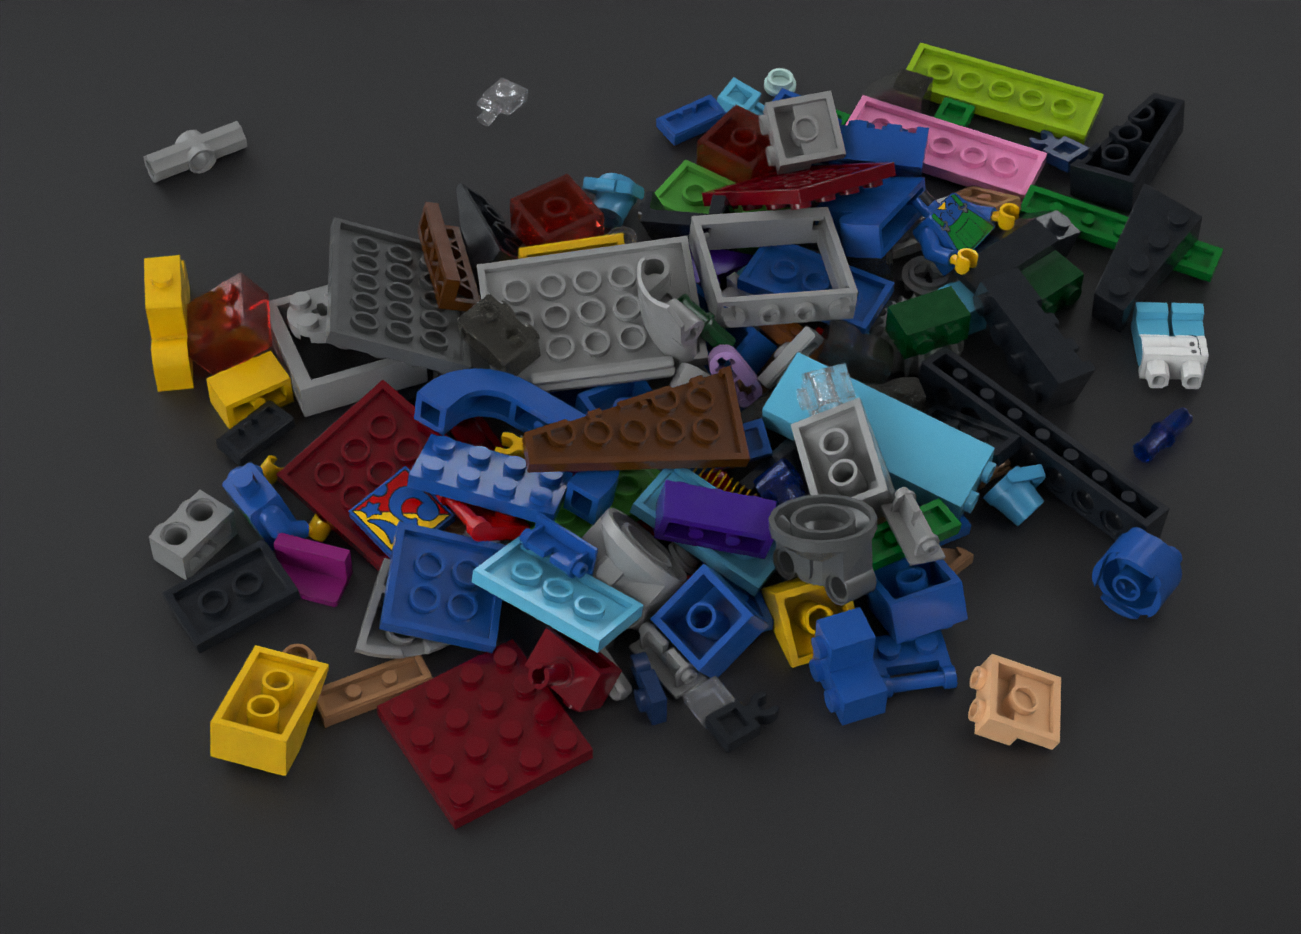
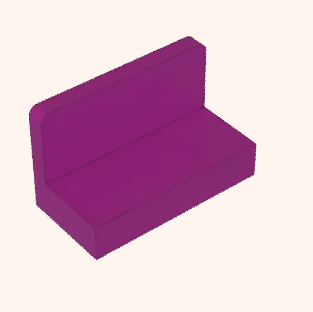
[274,533,353,607]

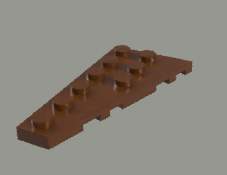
[522,365,750,473]

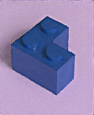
[809,607,888,726]

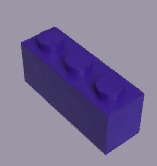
[654,480,776,559]

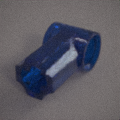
[753,458,807,507]

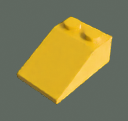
[210,645,329,776]

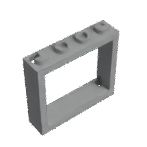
[689,207,858,328]
[261,285,428,417]

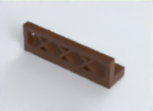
[417,202,482,313]

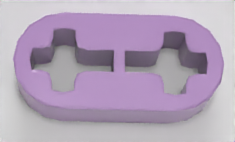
[708,345,762,407]

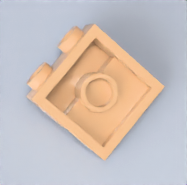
[968,654,1061,750]

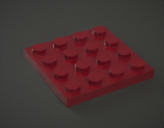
[702,162,896,211]
[276,380,450,571]
[377,639,593,830]

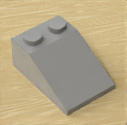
[790,398,895,519]

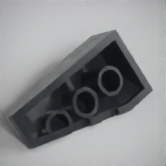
[952,210,1080,294]

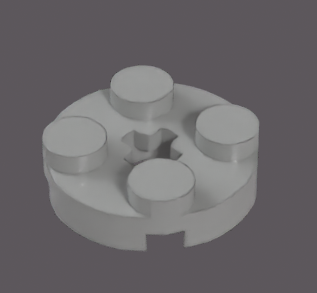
[287,285,328,344]

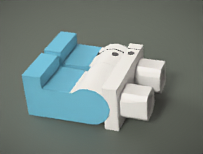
[1131,302,1209,389]

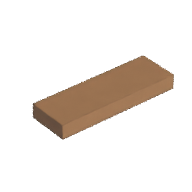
[315,655,433,728]

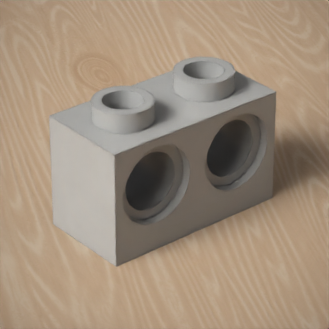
[149,490,238,580]

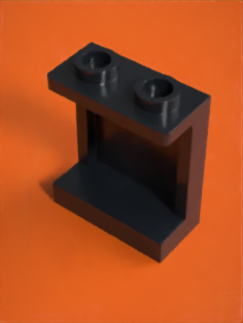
[638,191,737,252]

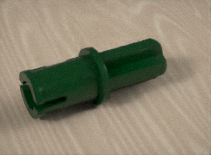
[678,294,736,348]

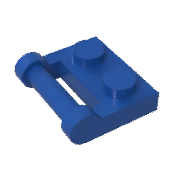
[873,629,957,698]

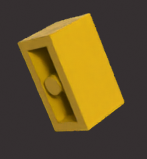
[206,350,294,429]

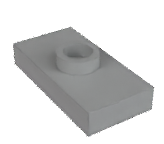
[757,326,824,391]

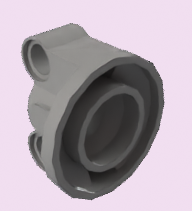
[582,508,688,630]

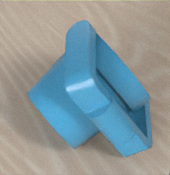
[582,173,645,229]
[983,464,1046,526]

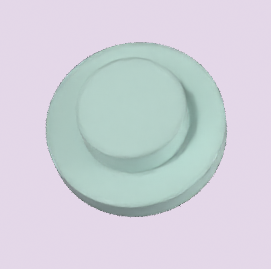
[764,68,796,97]

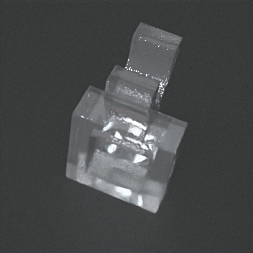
[477,77,528,127]

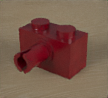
[525,627,622,712]

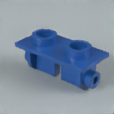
[520,513,598,578]

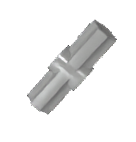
[143,121,247,183]

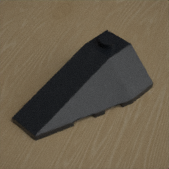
[456,183,524,289]

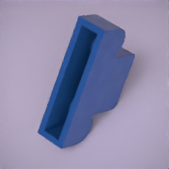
[815,177,926,259]

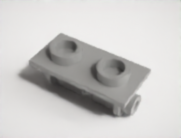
[880,487,946,566]
[629,622,707,699]

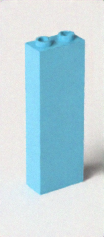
[762,352,997,520]

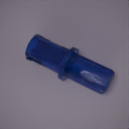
[1133,407,1193,463]

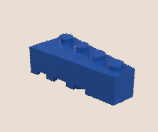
[812,118,929,177]

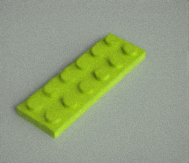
[898,42,1104,145]

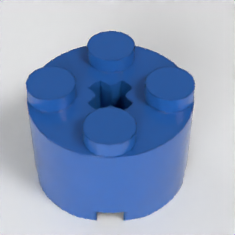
[1092,527,1183,619]

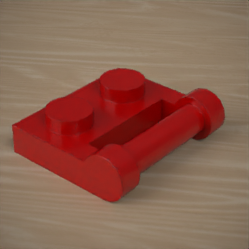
[436,495,530,542]

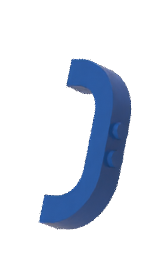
[414,368,620,525]

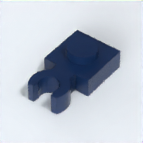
[1029,130,1090,173]
[630,651,667,725]

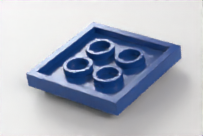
[379,521,506,653]

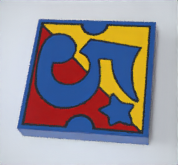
[348,466,455,559]

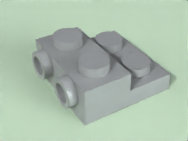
[759,90,846,175]

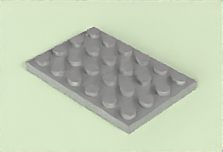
[477,236,709,383]

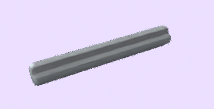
[531,355,675,393]

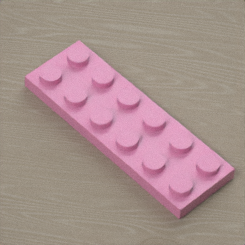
[845,95,1047,203]

